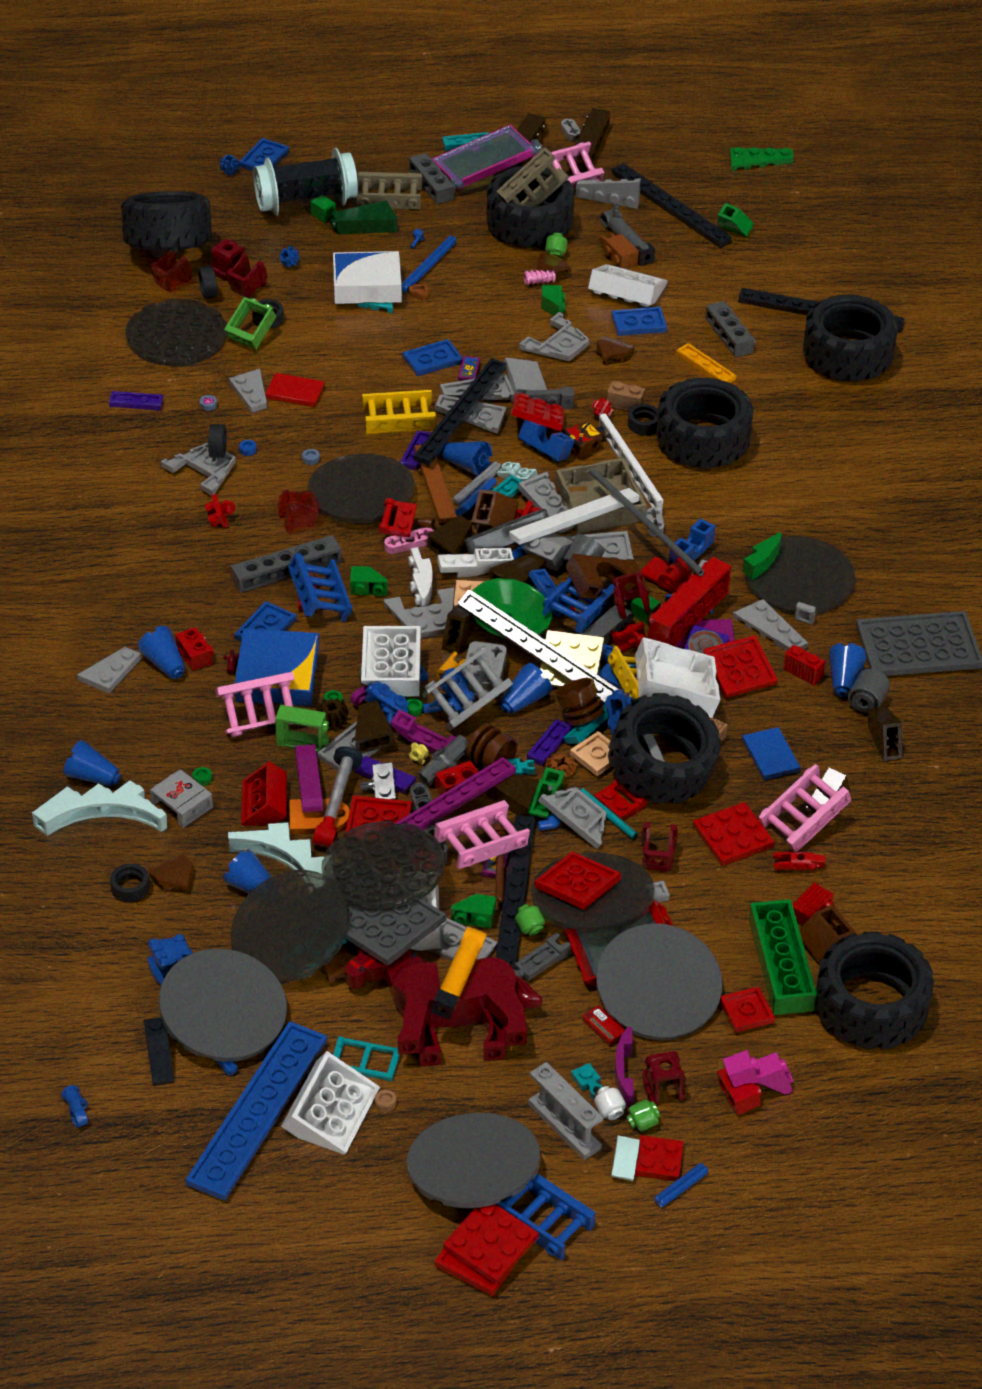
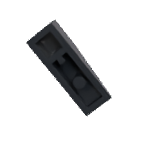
[144,1017,174,1086]

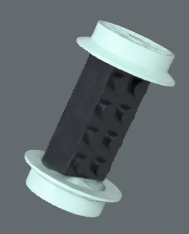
[253,148,358,216]

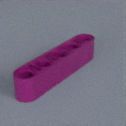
[295,744,323,813]

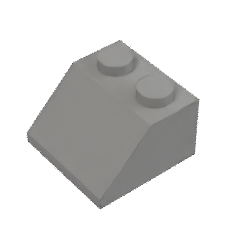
[523,533,573,572]

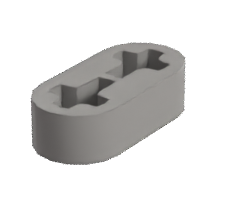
[561,119,581,142]
[646,507,664,537]

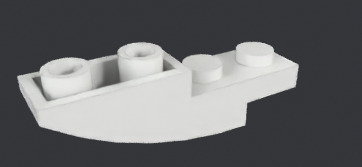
[408,547,432,607]
[437,548,514,578]

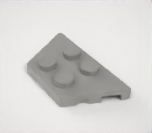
[538,787,606,849]

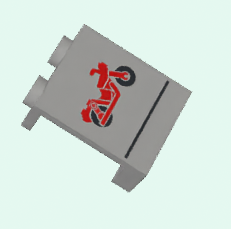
[150,769,213,828]

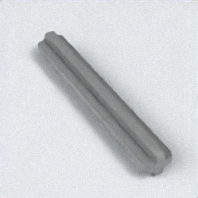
[453,461,501,505]

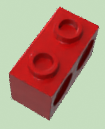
[435,761,478,795]

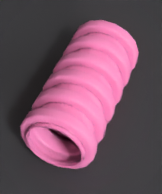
[524,270,555,286]

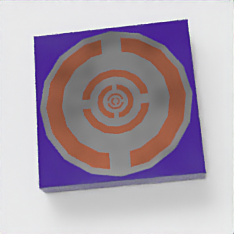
[684,625,729,654]

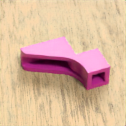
[723,1050,794,1094]

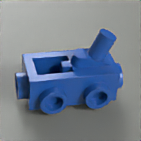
[440,667,475,714]
[364,681,409,727]
[605,689,634,735]

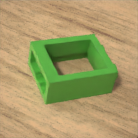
[224,297,277,349]
[275,705,329,753]

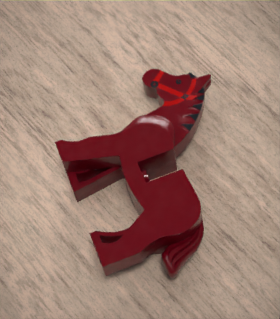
[345,948,543,1066]

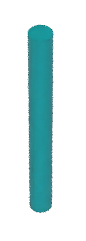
[580,788,638,840]

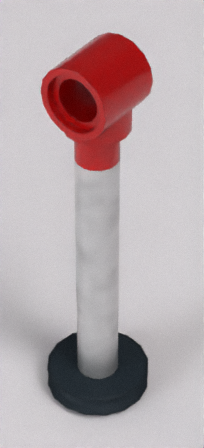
[312,746,363,849]

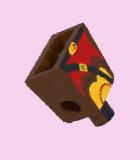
[562,422,606,460]

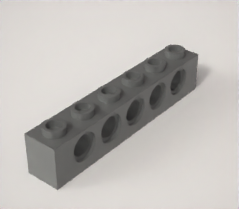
[231,535,342,593]

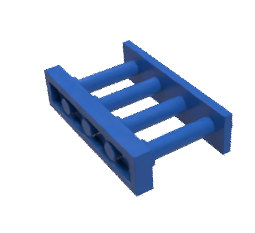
[288,553,352,622]
[542,575,614,634]
[496,1173,596,1260]

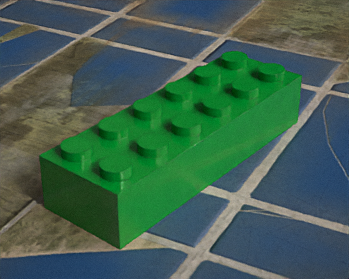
[748,899,817,1015]

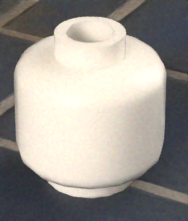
[594,1086,626,1120]

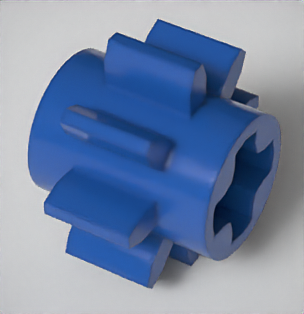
[220,155,239,175]
[279,246,300,268]

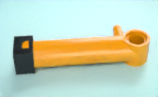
[430,926,487,1020]

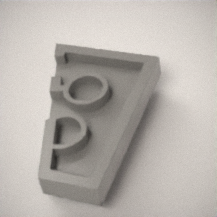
[229,369,267,413]
[77,647,141,693]

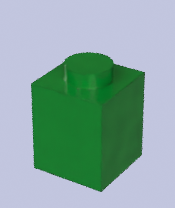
[311,195,336,223]
[630,595,661,625]

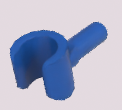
[410,229,424,249]

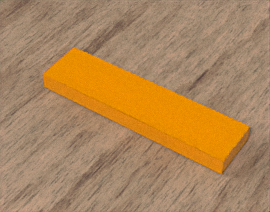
[676,343,736,383]

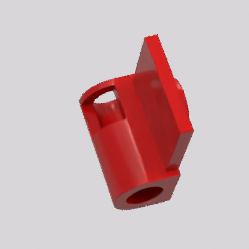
[641,556,693,593]

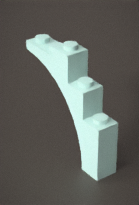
[32,781,167,836]
[228,823,334,894]

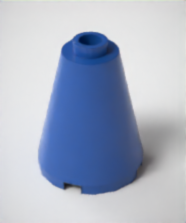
[442,441,493,476]
[138,626,185,678]
[829,643,867,697]
[500,663,553,714]
[63,740,121,787]
[223,849,280,903]

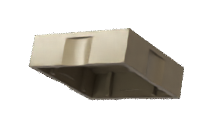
[555,457,647,534]

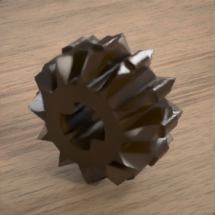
[316,697,348,730]

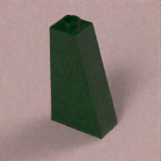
[330,200,398,235]

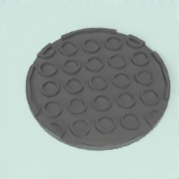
[596,924,722,1040]
[158,949,287,1062]
[407,1113,540,1208]

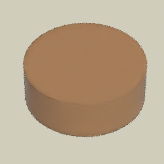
[375,1090,397,1112]

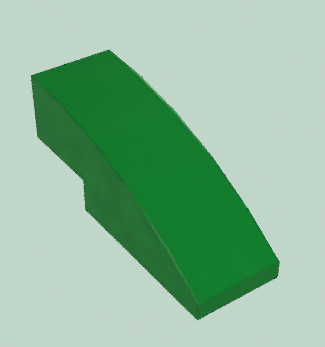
[742,532,782,580]
[528,767,565,819]

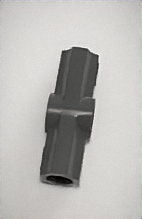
[418,735,469,786]

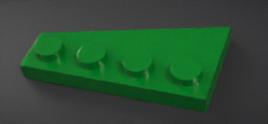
[730,147,794,171]

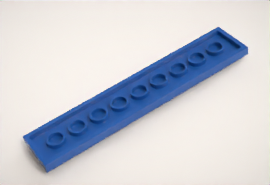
[185,1021,328,1201]

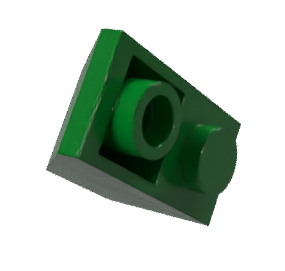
[718,203,754,238]
[541,285,565,316]
[350,566,388,596]
[451,894,496,929]

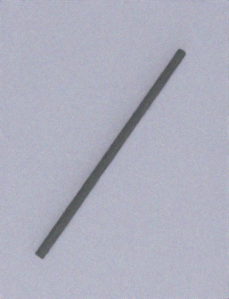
[589,468,704,576]

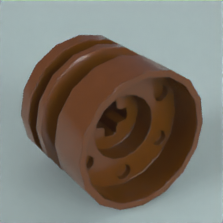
[556,678,605,726]
[466,723,518,768]

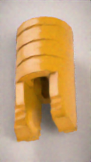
[436,652,465,680]

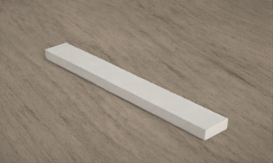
[599,413,663,512]
[509,488,639,545]

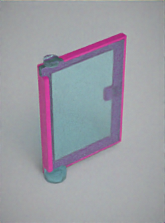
[432,125,542,189]

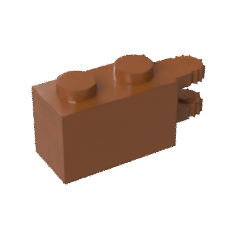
[599,233,639,269]

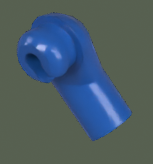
[423,694,447,713]
[537,812,561,831]

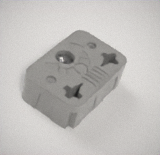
[465,642,507,696]

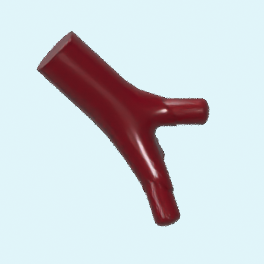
[223,649,239,675]

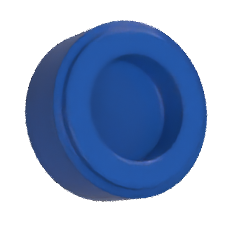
[239,440,257,456]

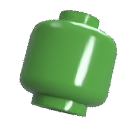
[545,233,567,258]
[515,904,545,936]
[627,1099,661,1132]

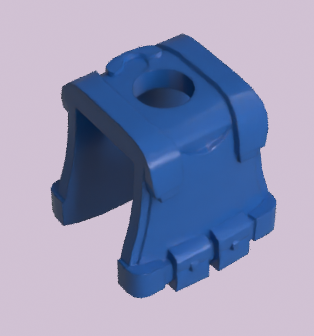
[147,934,193,986]

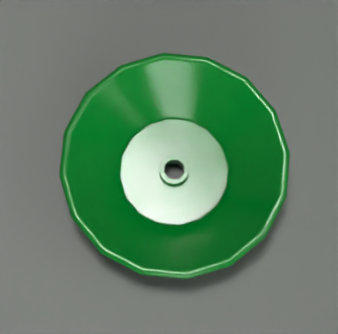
[472,578,552,638]

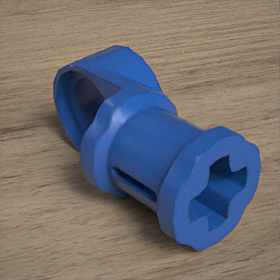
[61,1085,88,1128]

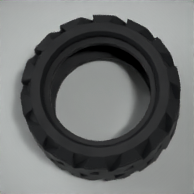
[486,166,574,247]
[121,191,212,251]
[803,294,898,381]
[656,377,753,468]
[608,693,721,804]
[815,931,934,1050]

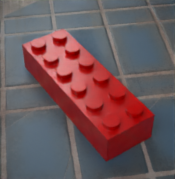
[647,557,731,647]

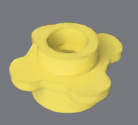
[409,743,428,765]

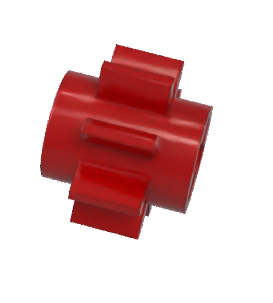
[591,397,614,417]

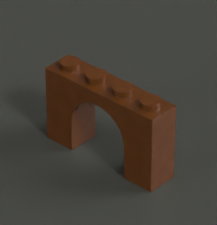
[566,554,650,603]

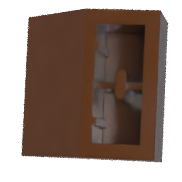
[471,489,519,532]
[799,905,856,964]

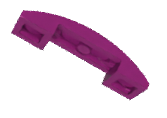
[390,710,456,753]
[615,1027,633,1109]

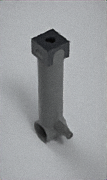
[600,204,655,266]

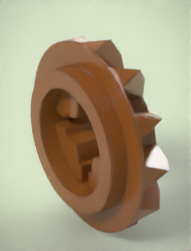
[545,752,577,778]

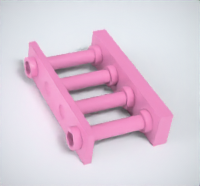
[534,142,604,189]
[215,672,294,737]
[759,764,852,852]
[434,800,530,869]

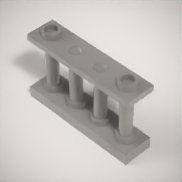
[422,647,513,731]
[528,1062,603,1160]

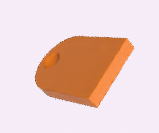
[290,798,350,834]

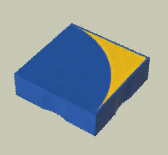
[235,629,320,706]

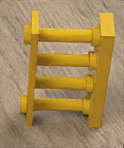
[362,390,436,434]
[608,646,639,699]

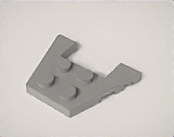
[519,312,590,361]
[161,443,236,495]
[384,587,454,638]

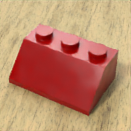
[241,761,287,826]

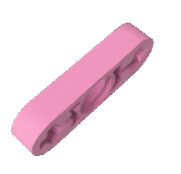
[384,528,434,554]

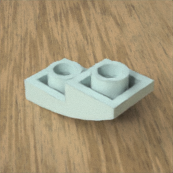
[496,462,538,481]
[611,1135,640,1182]

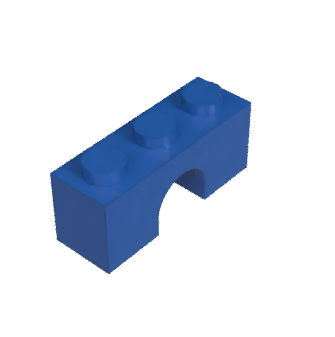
[518,419,575,461]
[669,518,716,564]

